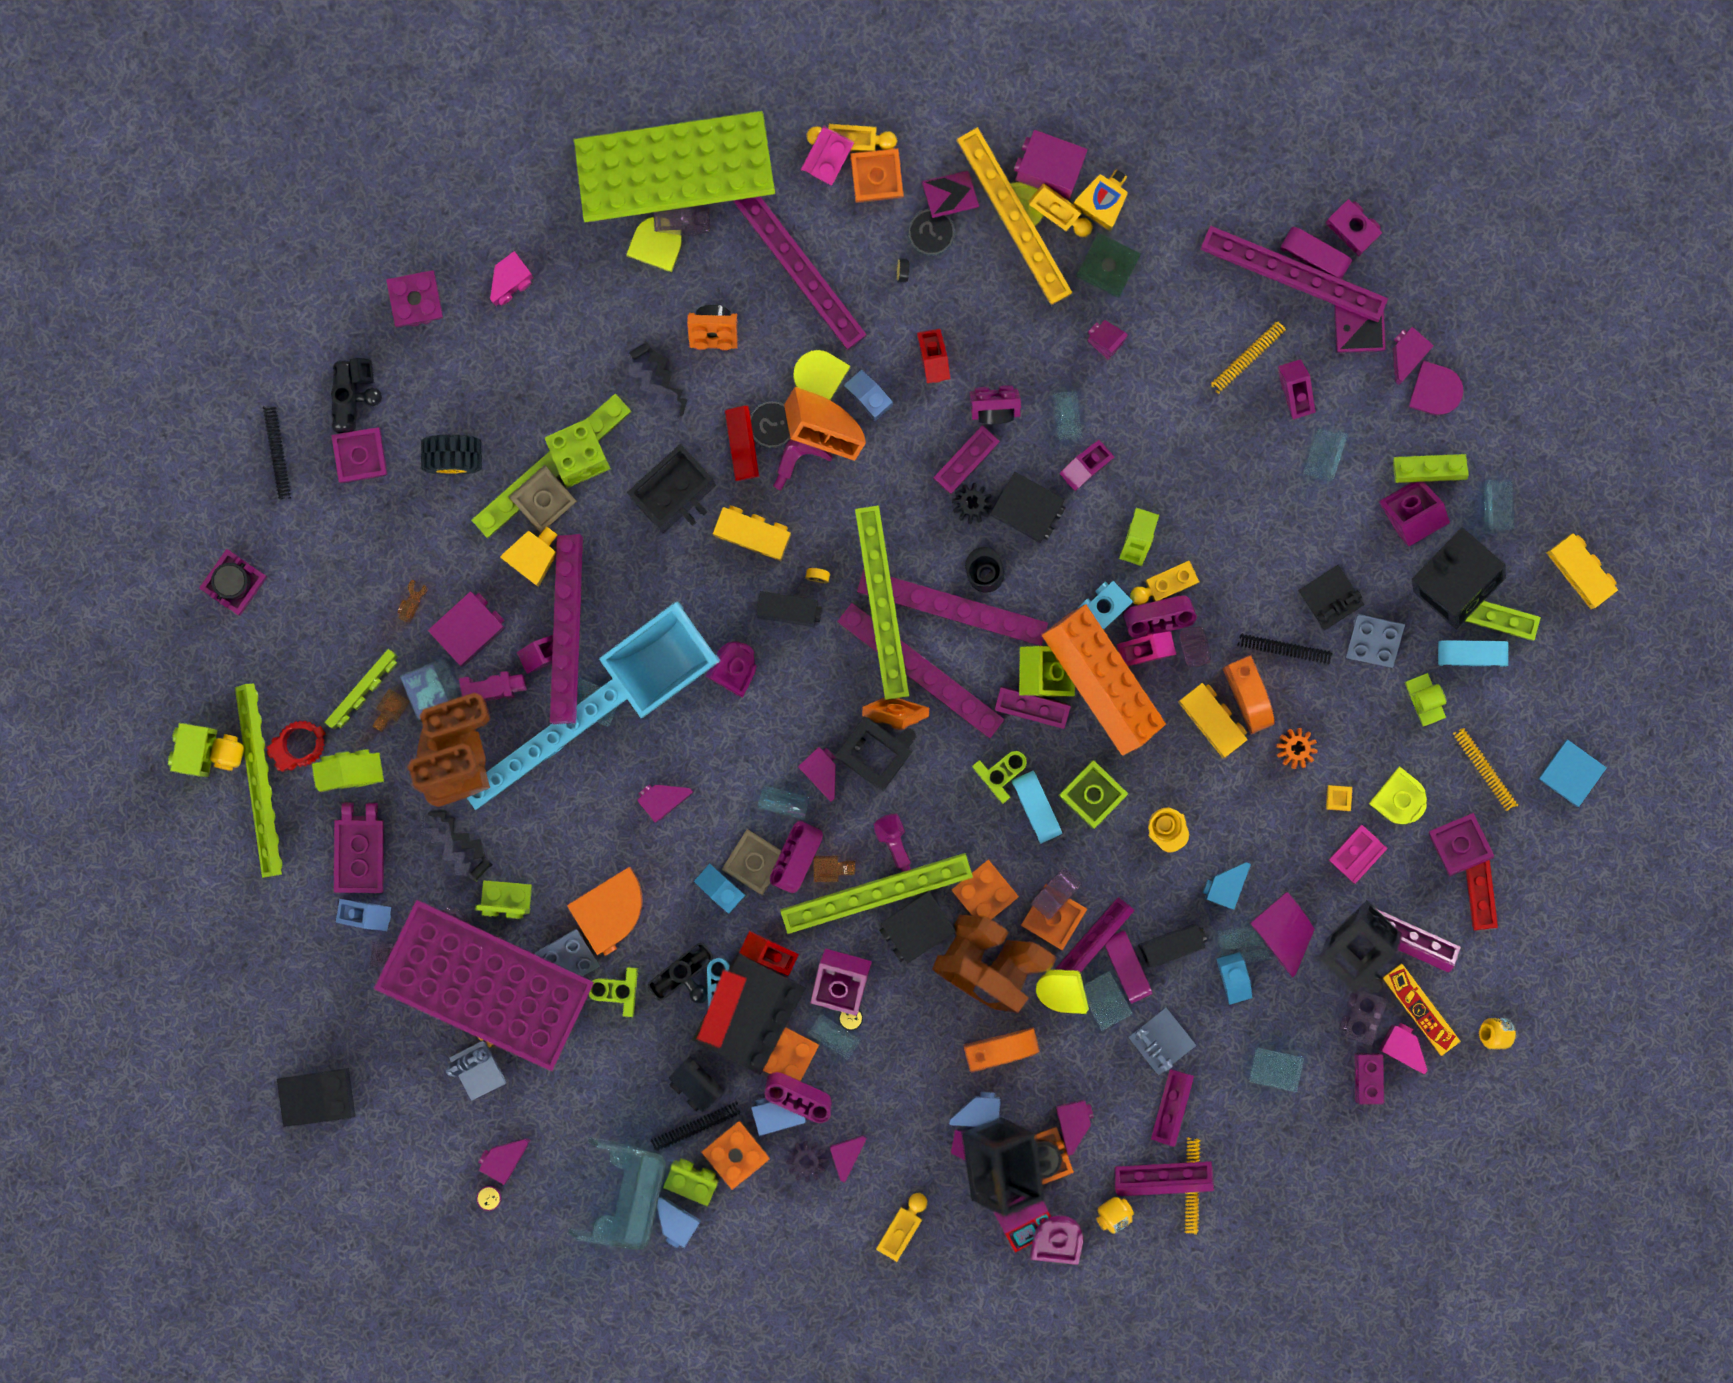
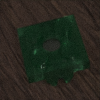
[1076,233,1141,298]

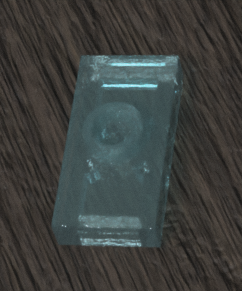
[1053,390,1082,441]
[758,786,810,820]
[808,1013,861,1060]

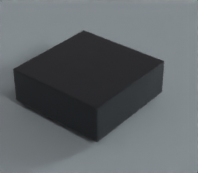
[350,358,374,384]

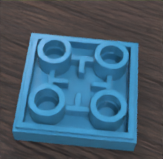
[1538,739,1607,807]

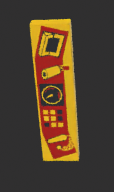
[1383,963,1461,1056]

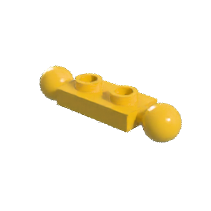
[807,124,897,152]

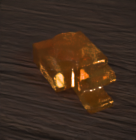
[398,580,428,624]
[373,689,410,732]
[813,856,856,882]

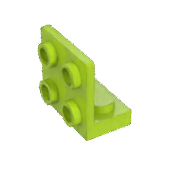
[545,419,611,488]
[476,880,532,918]
[663,1158,719,1207]

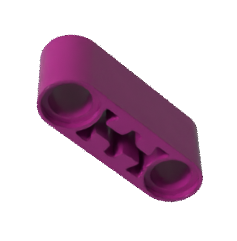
[1280,227,1352,279]
[1123,596,1197,638]
[770,821,823,893]
[1105,930,1153,1004]
[765,1072,832,1123]

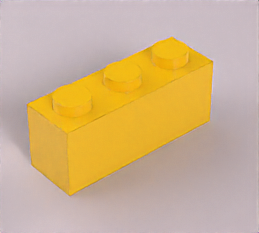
[713,505,791,561]
[1546,533,1618,609]
[1178,683,1248,758]

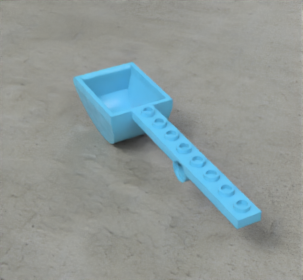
[467,602,720,810]

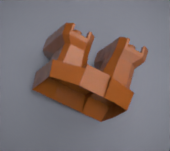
[407,693,490,807]
[932,915,1056,1013]

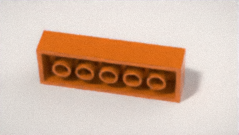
[1042,604,1166,756]

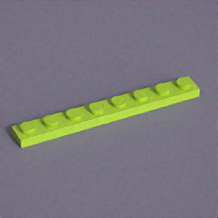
[472,393,631,538]
[855,505,909,700]
[235,683,282,878]
[780,853,973,934]

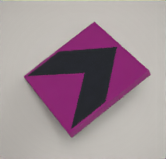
[922,171,979,218]

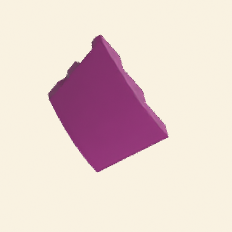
[1249,892,1315,978]

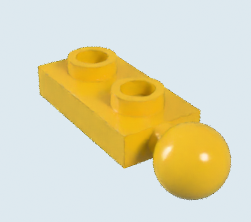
[1029,183,1093,237]
[1130,560,1199,605]
[876,1193,928,1262]

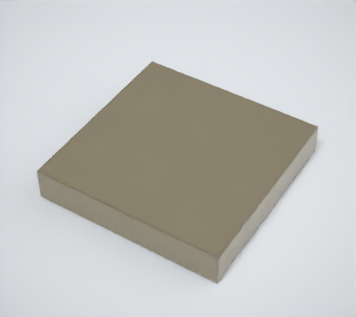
[508,465,577,533]
[722,829,782,895]

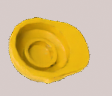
[1148,808,1189,852]

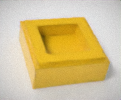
[1326,785,1352,811]

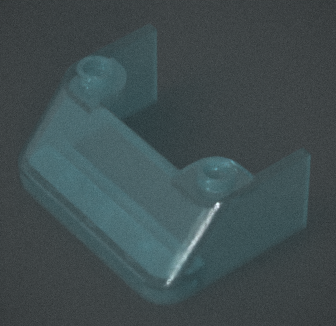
[568,1137,666,1250]

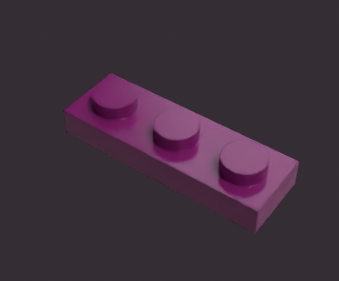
[933,425,1000,495]
[995,686,1071,729]
[1151,1069,1194,1147]

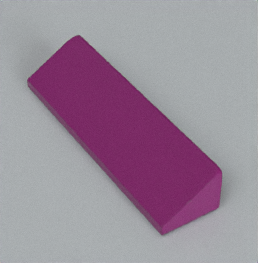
[1377,909,1460,973]
[1115,1161,1214,1196]

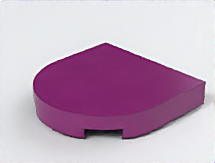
[1408,361,1463,415]
[705,641,756,698]
[1030,1216,1083,1265]

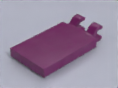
[334,802,384,893]

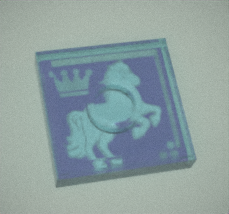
[399,658,461,721]

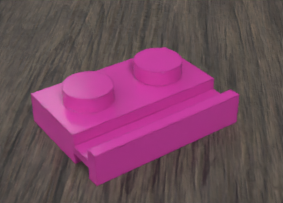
[801,126,854,185]
[1328,825,1388,884]

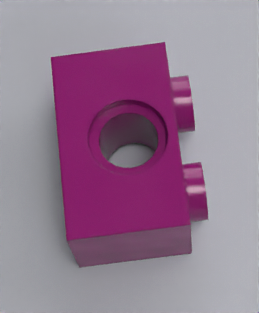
[1325,199,1382,257]
[1355,1053,1384,1104]

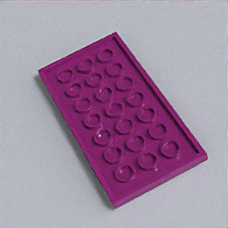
[374,900,594,1071]

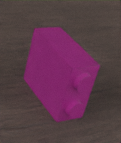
[1014,130,1088,200]
[428,591,505,667]

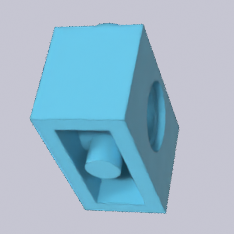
[1078,581,1133,630]

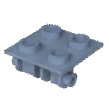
[1346,614,1405,668]
[535,929,600,976]
[1128,1008,1196,1076]
[446,1040,507,1101]

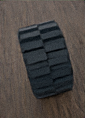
[421,435,482,475]

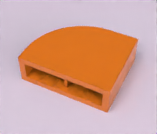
[784,387,866,461]
[1222,656,1275,735]
[567,867,643,956]
[963,1027,1040,1072]

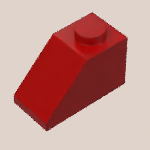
[917,329,951,383]
[739,931,799,976]

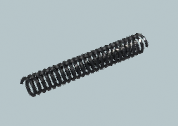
[263,406,291,500]
[1237,633,1332,665]
[651,1101,741,1151]

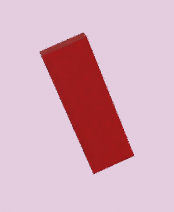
[725,406,759,481]
[1466,860,1498,931]
[697,969,746,1047]

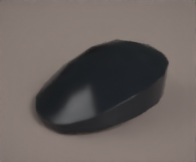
[965,547,1004,593]

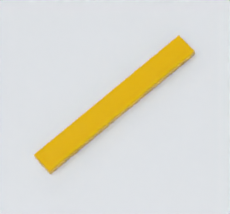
[957,127,1072,305]

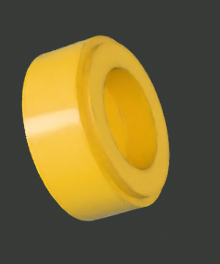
[805,568,830,583]

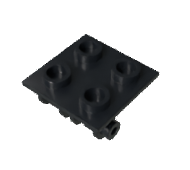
[1298,565,1365,631]

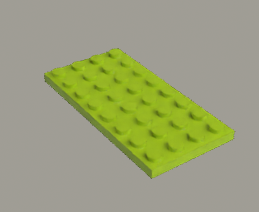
[574,111,775,223]

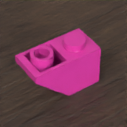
[490,251,534,306]

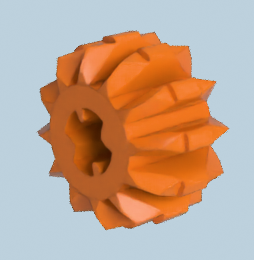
[1276,728,1318,769]

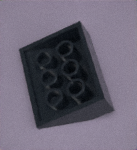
[692,953,806,1075]

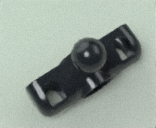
[331,361,382,433]
[648,943,713,1004]

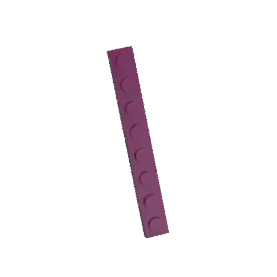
[732,196,867,350]
[1200,226,1388,322]
[550,534,583,725]
[857,569,1048,646]
[837,603,1005,739]

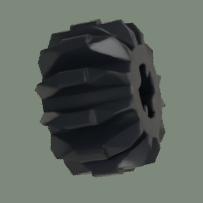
[952,483,993,524]

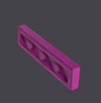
[1055,897,1135,972]

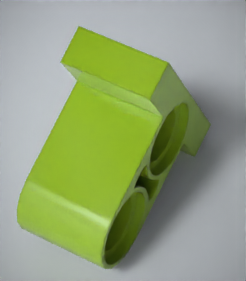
[1119,508,1159,566]
[1404,673,1446,727]
[972,751,1027,804]
[588,967,638,1017]

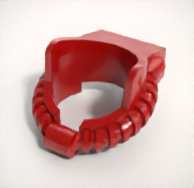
[266,721,326,772]

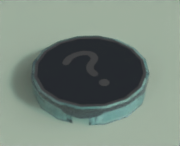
[908,209,955,257]
[750,401,790,449]

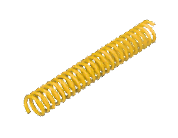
[1211,322,1286,394]
[1453,728,1518,811]
[1185,1137,1200,1234]

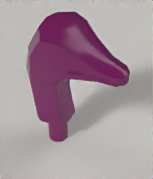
[773,439,833,490]
[873,814,911,872]

